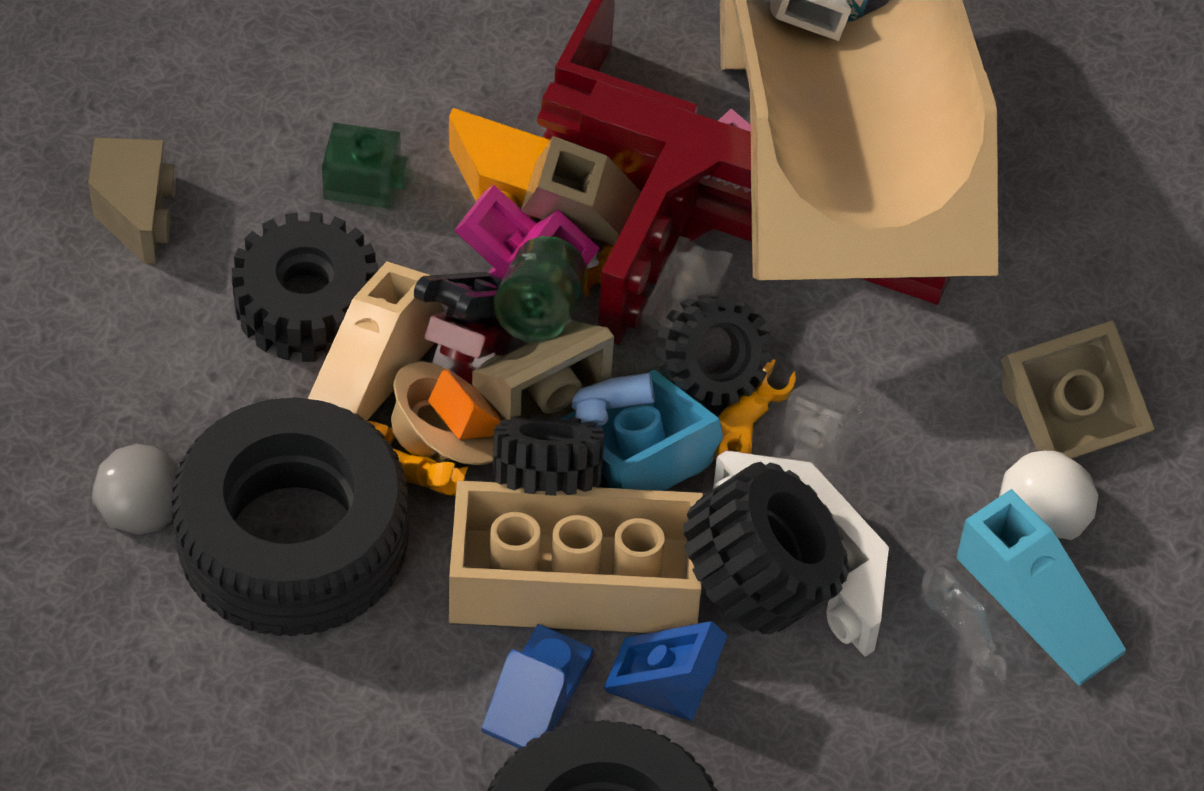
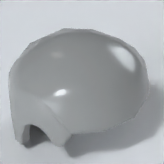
[92,443,179,535]

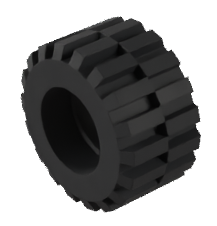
[683,462,848,634]

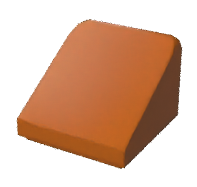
[428,369,502,440]

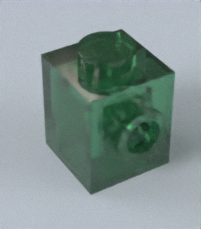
[322,122,410,209]

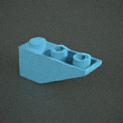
[956,489,1126,686]

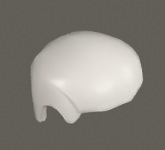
[999,451,1098,540]

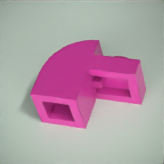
[454,185,600,302]

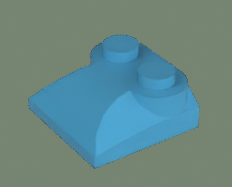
[562,369,723,491]

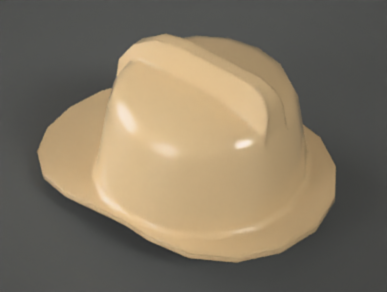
[391,361,494,465]

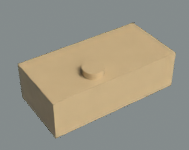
[449,481,703,633]

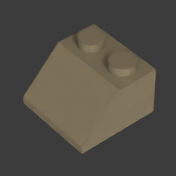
[472,321,614,421]

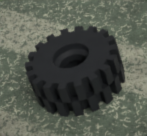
[232,212,378,362]

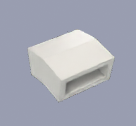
[770,0,852,41]

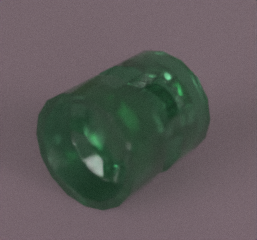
[494,236,587,343]

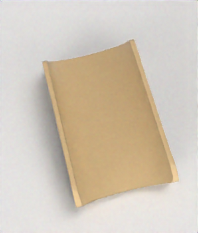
[720,0,998,280]

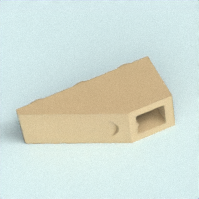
[308,261,444,421]

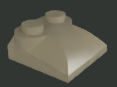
[1000,320,1155,459]

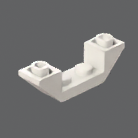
[713,451,889,657]

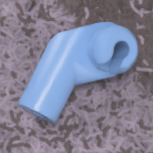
[572,373,654,428]

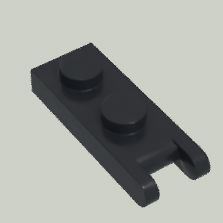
[414,272,534,324]

